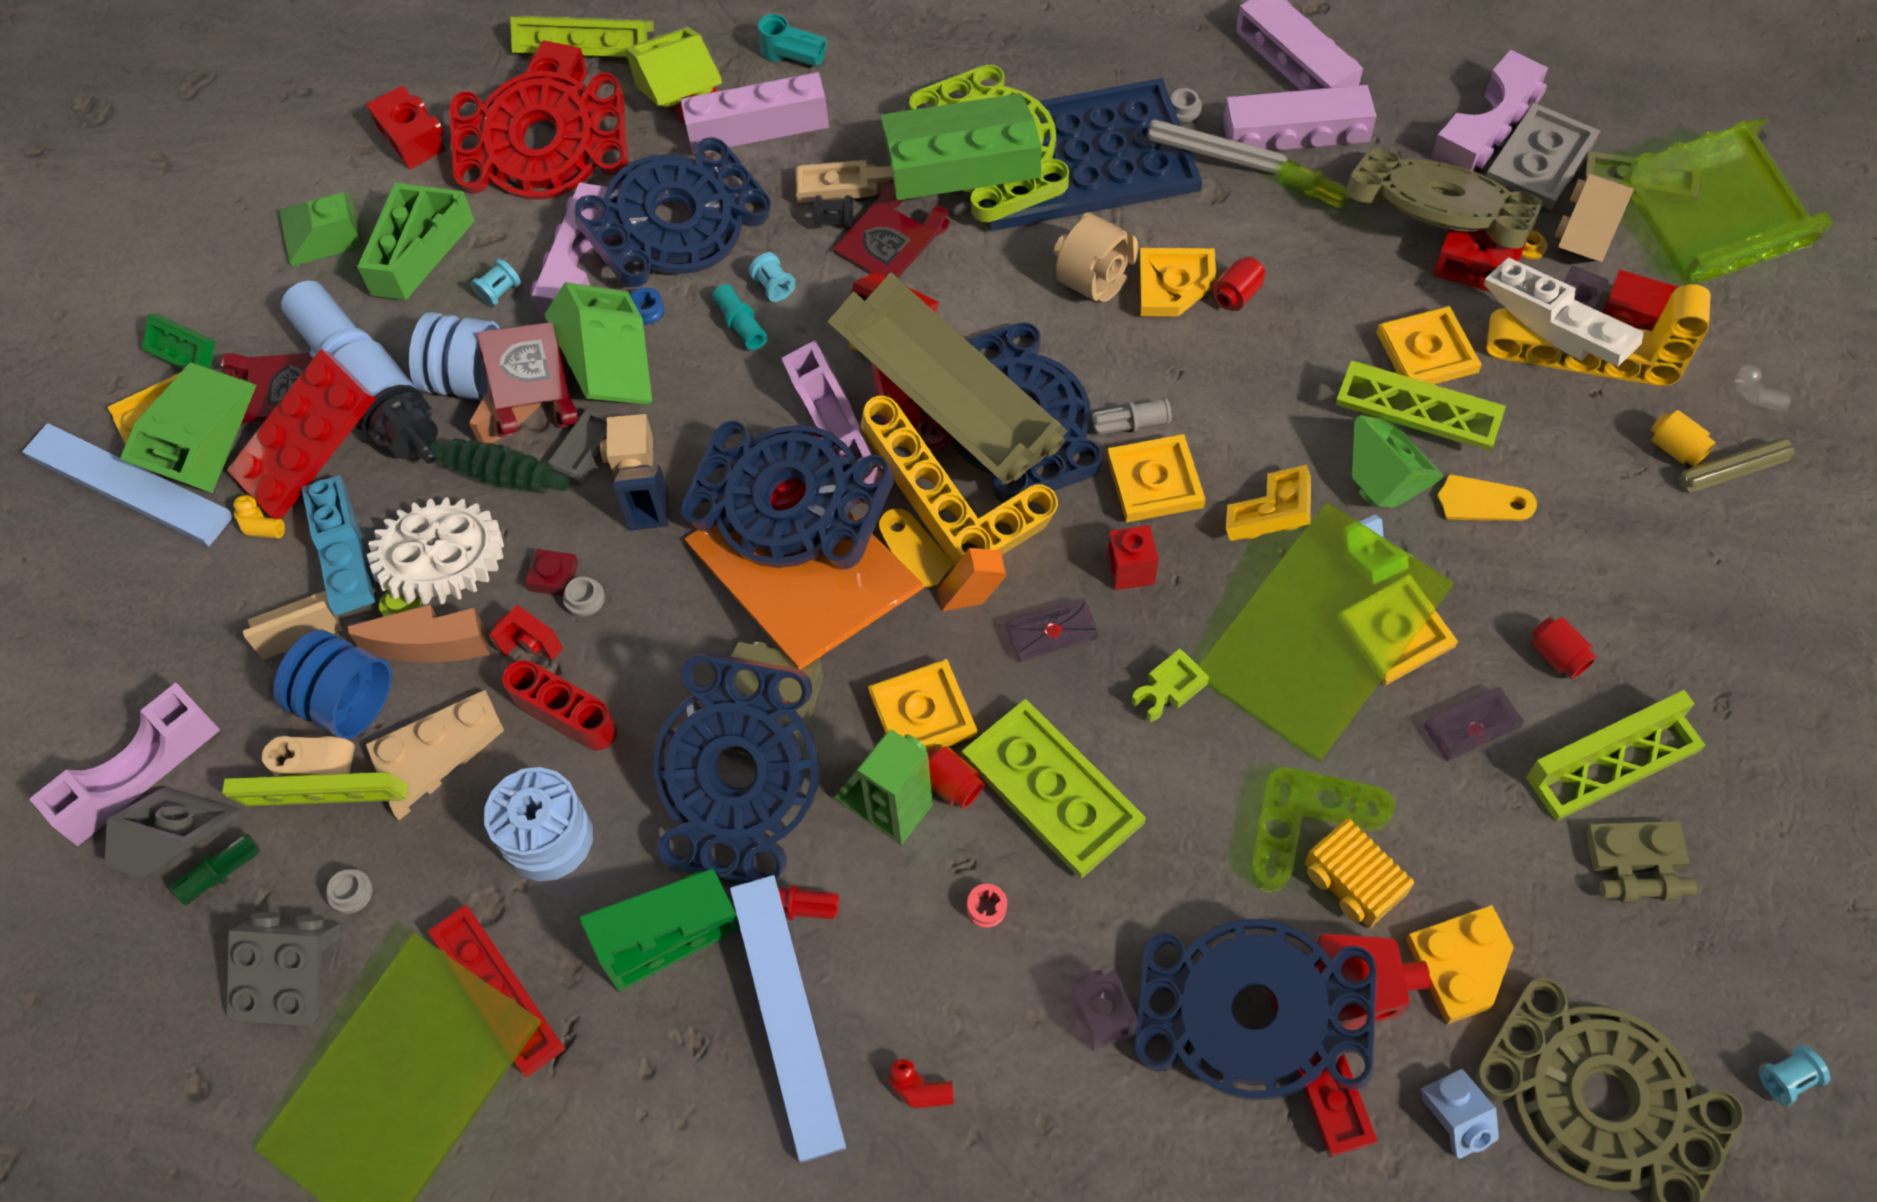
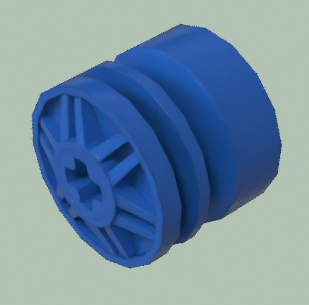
[273,629,392,739]

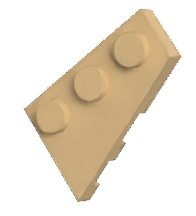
[366,690,504,821]

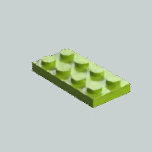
[962,698,1146,880]

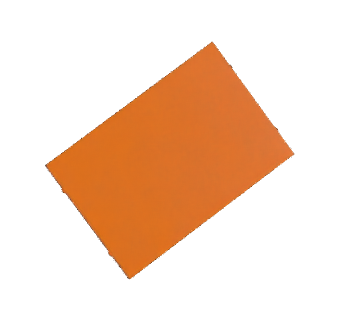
[684,511,924,670]

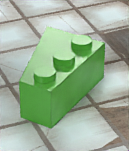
[357,182,475,300]
[833,729,933,845]

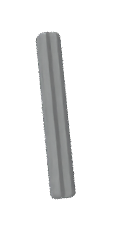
[1147,120,1287,175]

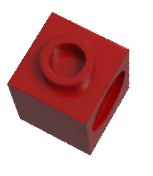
[1107,525,1159,590]

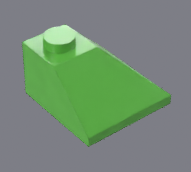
[279,191,363,266]
[1352,415,1444,508]

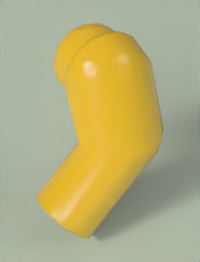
[233,495,285,539]

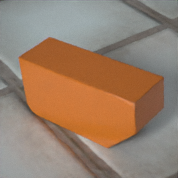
[937,548,1006,611]

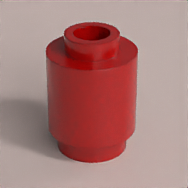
[1212,257,1266,311]
[1531,617,1597,680]
[928,746,985,809]

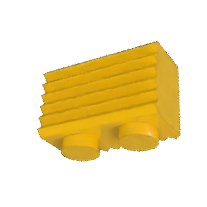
[1304,818,1414,929]

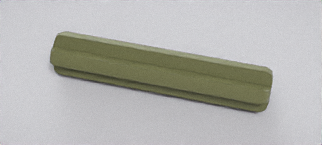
[1679,438,1795,493]

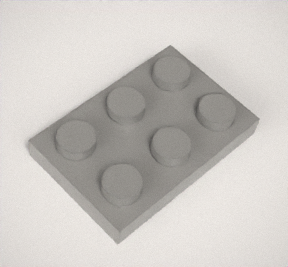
[1486,103,1600,211]

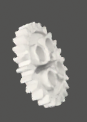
[367,497,504,605]

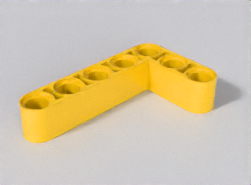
[1486,284,1711,386]
[861,396,1058,566]

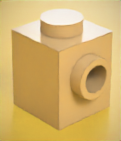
[600,414,653,478]

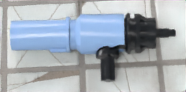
[281,281,438,464]

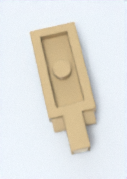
[796,160,893,203]

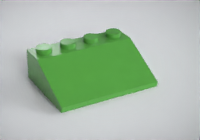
[880,93,1041,200]

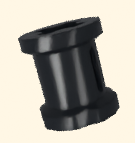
[813,195,854,228]

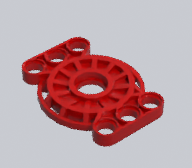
[449,71,629,200]

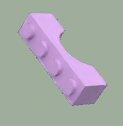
[1430,50,1548,171]
[531,183,619,319]
[781,340,883,484]
[29,683,220,846]

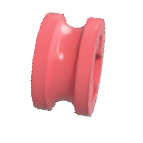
[966,883,1007,928]

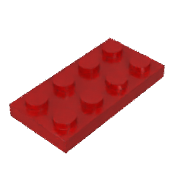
[227,349,376,519]

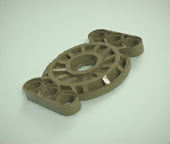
[1346,149,1543,248]
[1474,978,1745,1202]

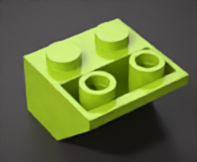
[625,27,722,107]

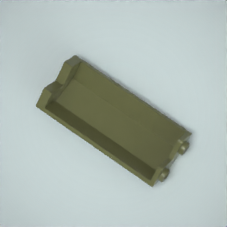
[827,272,1068,484]

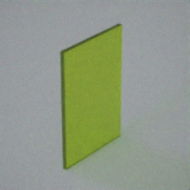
[1199,502,1455,762]
[254,933,542,1202]

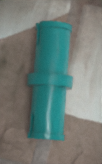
[712,284,767,350]

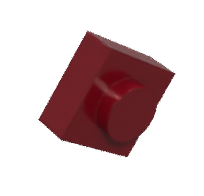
[525,549,579,596]

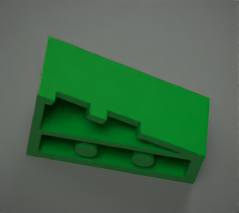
[579,869,740,992]

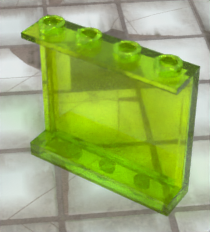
[1623,117,1834,285]

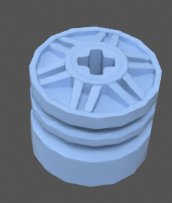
[409,312,500,401]
[484,767,593,882]

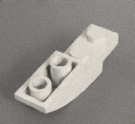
[1484,258,1644,366]

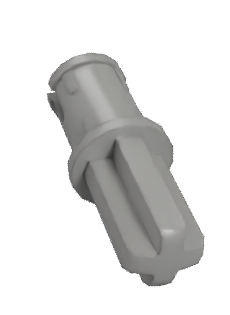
[1092,398,1172,435]

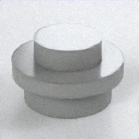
[1170,88,1202,122]
[563,577,605,617]
[326,869,373,914]

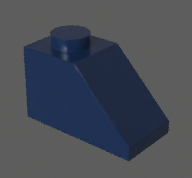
[614,465,669,531]

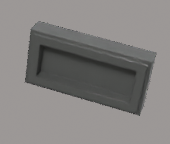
[546,407,610,486]

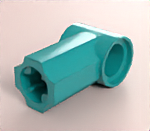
[758,14,827,67]

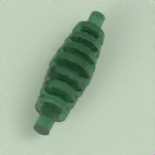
[430,438,569,494]

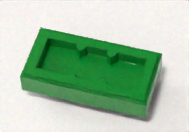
[142,314,216,369]

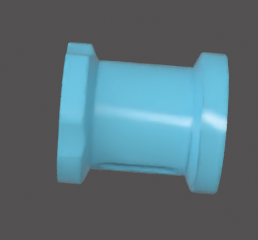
[749,252,796,302]
[470,258,521,308]
[1759,1044,1831,1106]

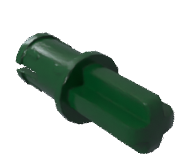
[169,834,260,906]

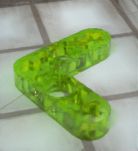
[1250,767,1395,892]

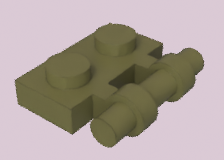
[1585,821,1697,903]

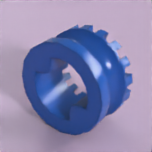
[630,287,664,325]

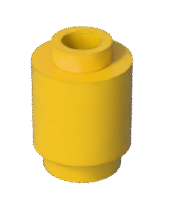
[1650,410,1716,467]

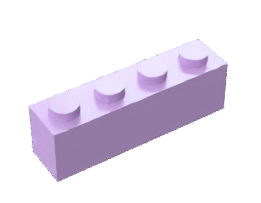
[1236,0,1363,91]
[680,72,829,154]
[1223,85,1377,151]

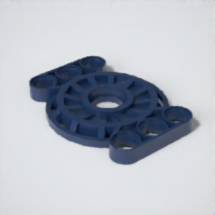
[575,137,771,287]
[951,322,1102,503]
[681,421,894,569]
[654,653,819,883]
[1135,919,1377,1100]

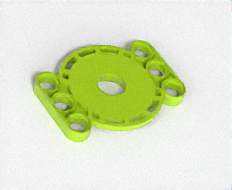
[909,65,1069,222]

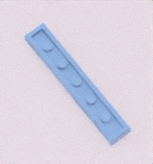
[22,423,234,547]
[730,875,847,1163]

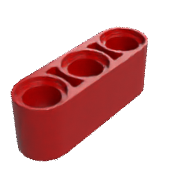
[502,660,617,750]

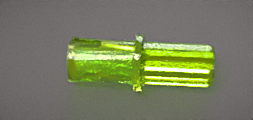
[1278,159,1349,208]

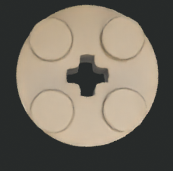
[1054,212,1138,302]

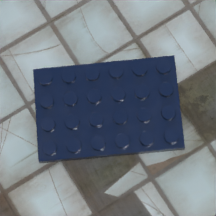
[981,78,1202,231]

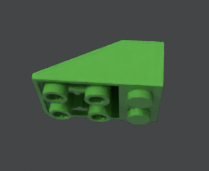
[544,282,652,405]
[120,362,256,493]

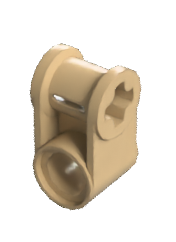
[262,736,355,777]

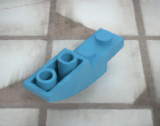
[302,475,375,616]

